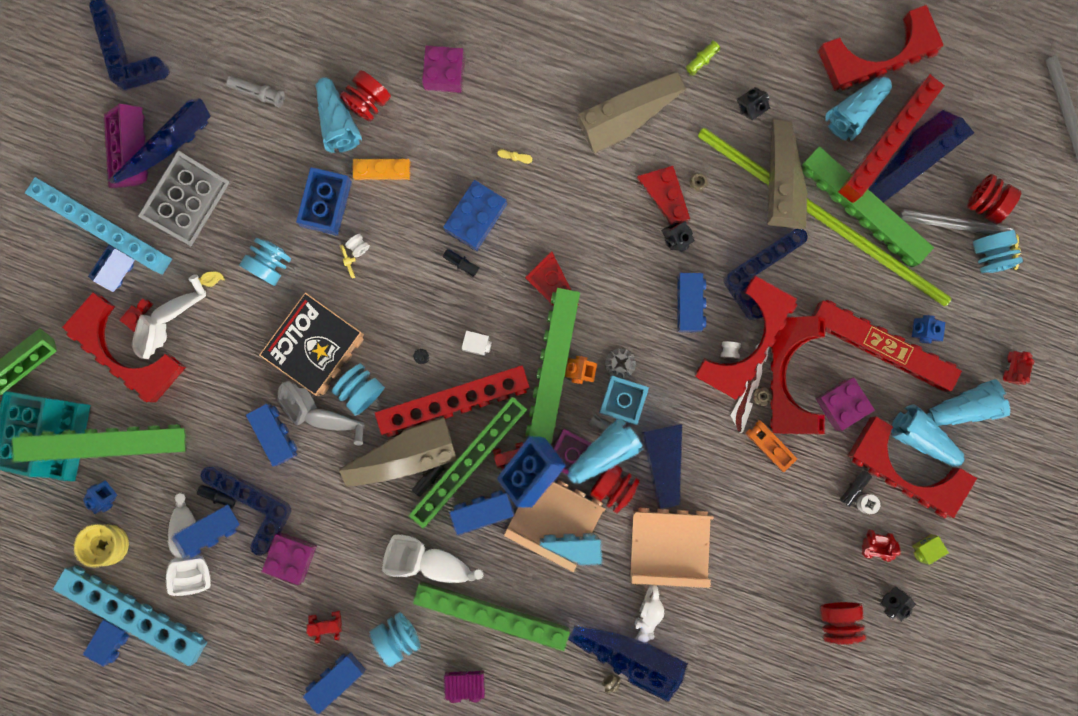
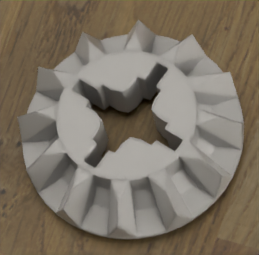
[605,348,636,379]

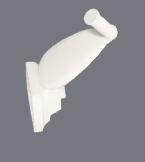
[132,275,206,359]
[166,493,210,595]
[382,535,483,583]

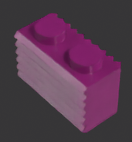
[444,671,485,703]

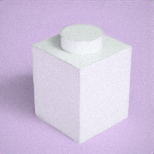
[462,331,492,356]

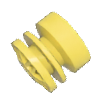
[74,524,129,567]

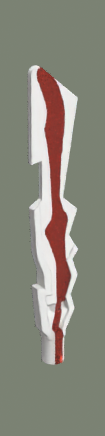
[730,344,769,433]

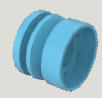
[973,230,1023,273]
[239,237,292,286]
[332,364,385,415]
[370,612,421,667]

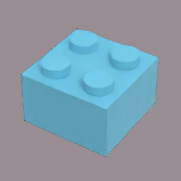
[599,376,649,425]

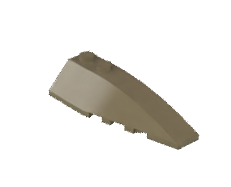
[577,72,686,154]
[767,119,807,229]
[339,417,457,487]

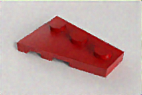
[637,166,690,224]
[525,251,579,307]

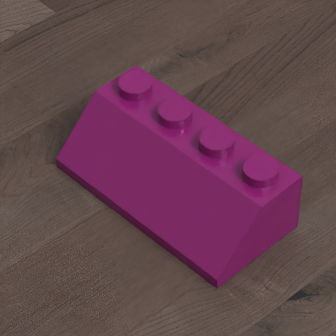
[104,103,148,188]

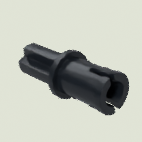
[443,249,480,278]
[414,349,429,364]
[412,465,445,497]
[840,470,872,507]
[197,485,237,509]

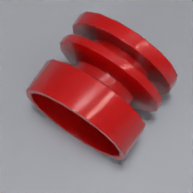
[339,70,391,122]
[967,174,1021,225]
[589,465,640,513]
[820,602,866,645]

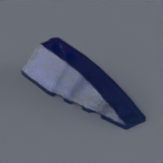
[109,98,211,183]
[869,110,974,203]
[568,626,688,702]

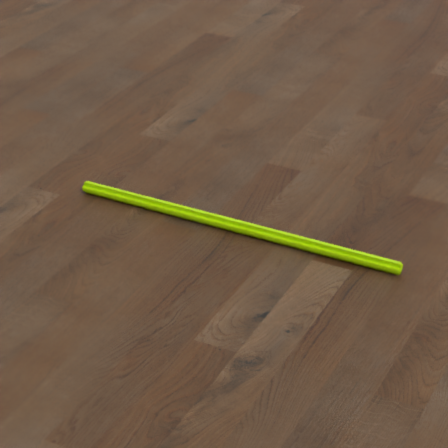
[698,128,952,306]

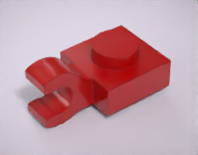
[120,298,153,332]

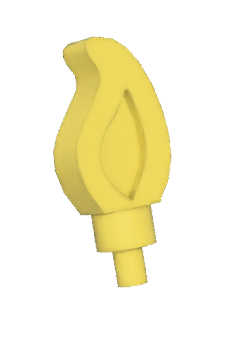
[198,272,225,287]

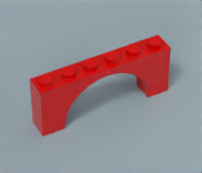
[818,4,944,91]
[695,275,797,400]
[62,292,186,403]
[770,316,825,435]
[847,416,977,519]

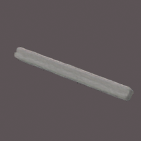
[1046,56,1078,161]
[899,209,1013,234]

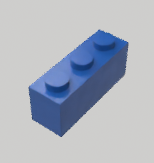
[677,273,706,332]
[246,404,298,466]
[171,505,240,559]
[303,652,366,715]

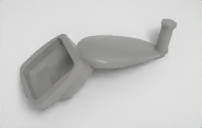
[277,380,365,445]

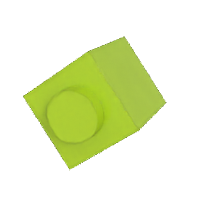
[912,534,949,565]

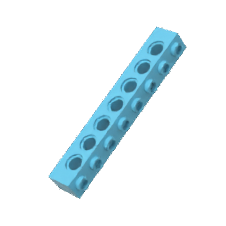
[25,177,172,275]
[53,566,208,667]

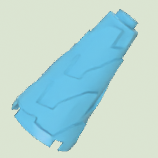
[316,77,362,153]
[826,77,892,141]
[926,379,1010,426]
[890,404,965,467]
[567,418,643,484]

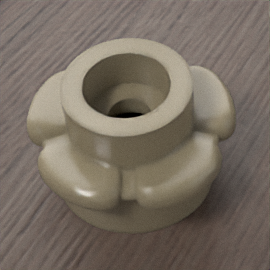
[689,173,708,192]
[753,387,772,406]
[602,673,620,692]

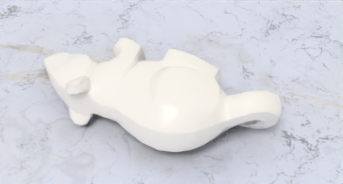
[635,585,664,646]

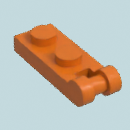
[745,420,797,472]

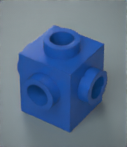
[912,315,946,344]
[83,480,118,514]

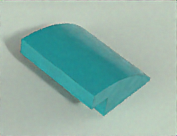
[0,391,91,481]

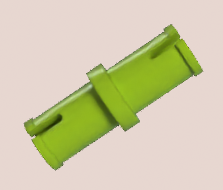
[685,40,721,76]

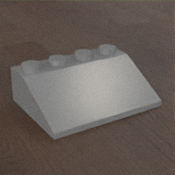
[137,151,230,246]

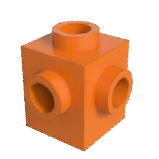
[564,356,597,384]

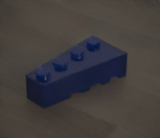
[642,424,682,509]

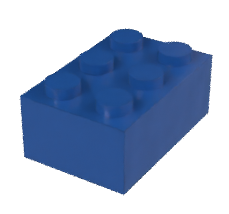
[296,167,352,236]
[443,179,507,252]
[496,436,566,508]
[450,490,515,535]

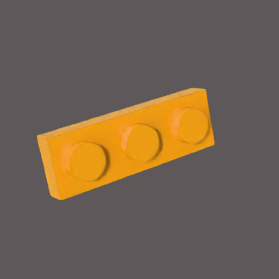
[353,159,410,180]

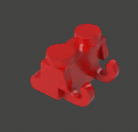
[1003,351,1035,385]
[493,442,523,471]
[861,529,901,562]
[306,610,342,643]

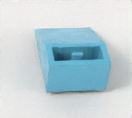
[540,533,602,565]

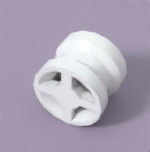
[345,234,370,258]
[720,341,741,359]
[856,494,880,514]

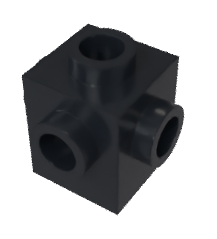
[737,87,770,120]
[661,221,695,252]
[880,586,916,622]

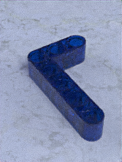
[89,0,169,90]
[724,228,808,321]
[201,466,291,556]

